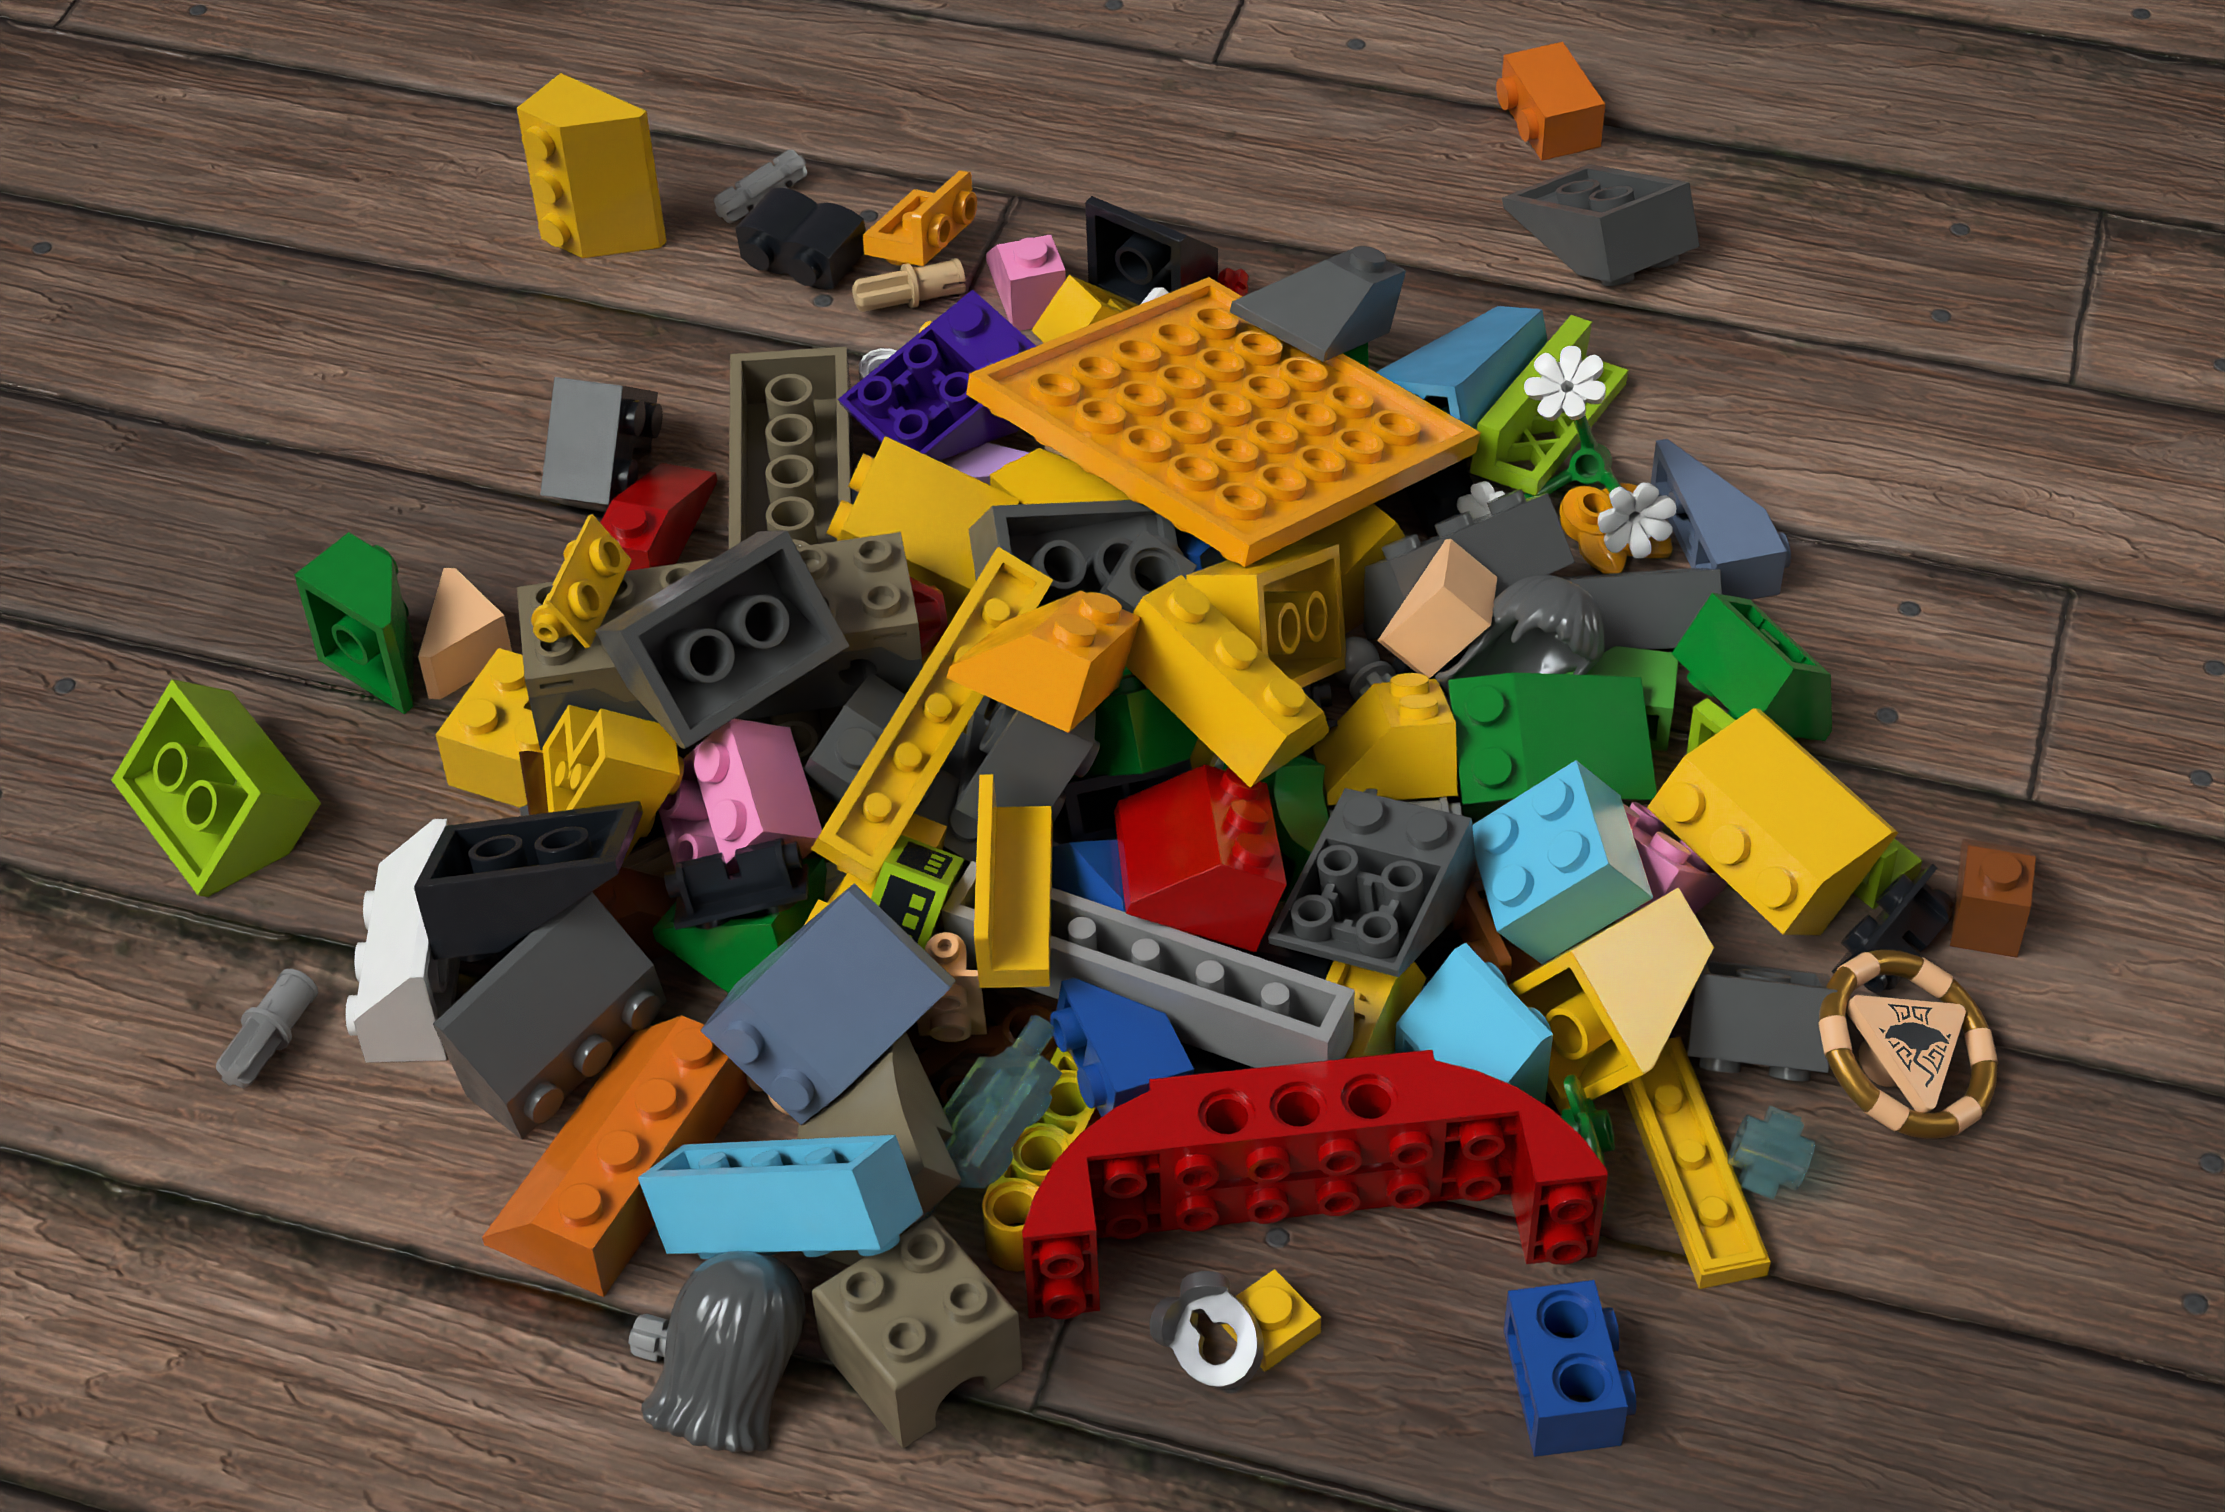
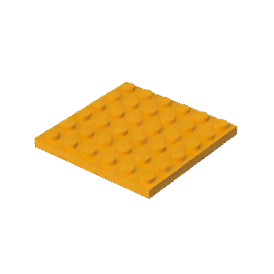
[966,277,1481,567]

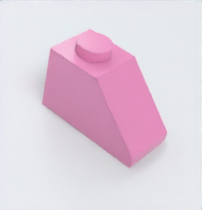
[986,235,1066,331]

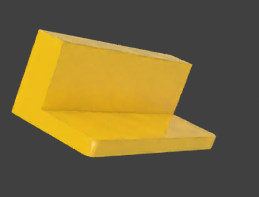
[974,774,1053,988]

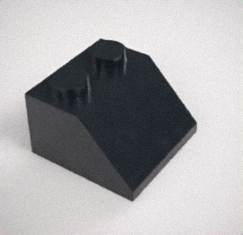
[1085,196,1218,305]

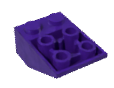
[838,290,1036,461]

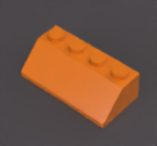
[482,1016,750,1297]

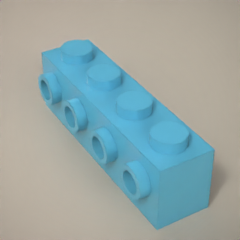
[638,1135,924,1259]

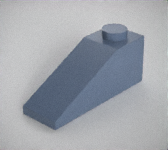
[1650,439,1791,600]

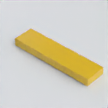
[1621,1037,1771,1289]

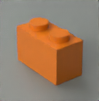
[1496,42,1605,161]

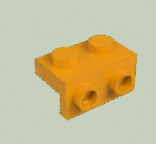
[863,170,977,267]

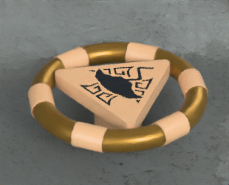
[1818,950,1998,1139]

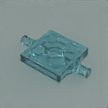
[916,1015,1062,1224]

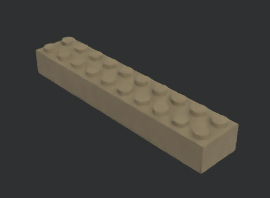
[729,347,854,830]

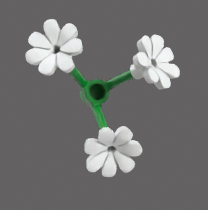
[1457,346,1677,559]

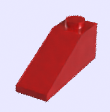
[600,463,718,571]

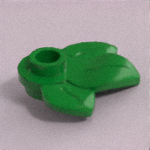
[1562,1074,1615,1214]

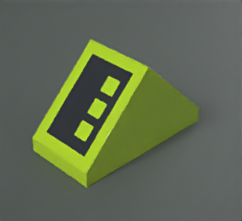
[871,835,965,950]

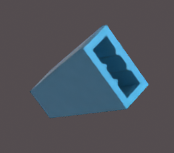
[1376,306,1548,430]

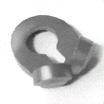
[1150,1271,1264,1389]

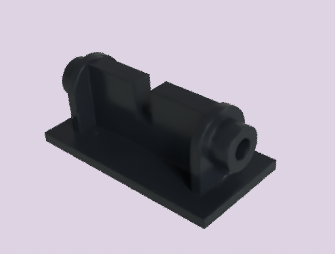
[664,838,809,930]
[1831,864,1953,993]

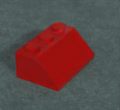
[1114,764,1287,952]

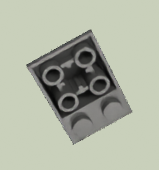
[1268,788,1477,977]

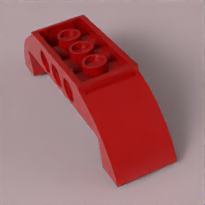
[1022,1050,1608,1319]

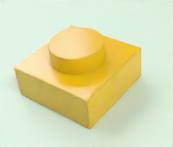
[1221,1269,1321,1372]

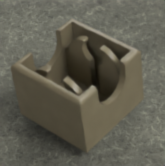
[811,1215,1023,1449]

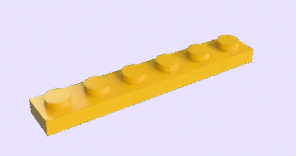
[811,547,1053,885]

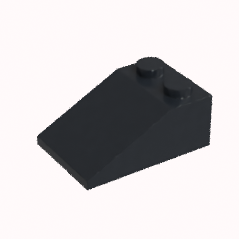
[414,801,643,962]

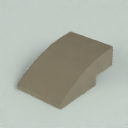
[797,1032,962,1265]

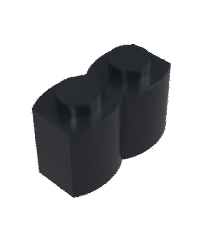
[735,188,866,290]

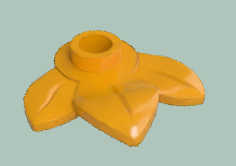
[1559,483,1672,574]

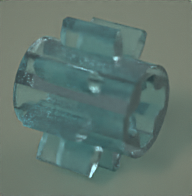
[1728,1106,1815,1200]

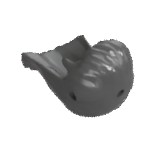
[1435,575,1605,699]
[641,1251,806,1453]

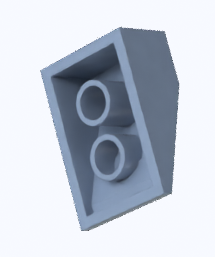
[700,883,956,1125]

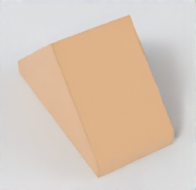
[1377,539,1497,679]
[418,568,512,700]

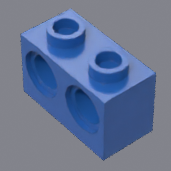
[1503,1280,1636,1457]

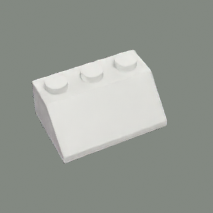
[346,819,461,1063]

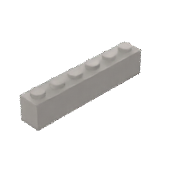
[942,861,1355,1068]

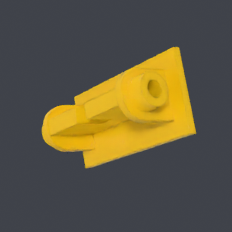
[531,514,632,649]

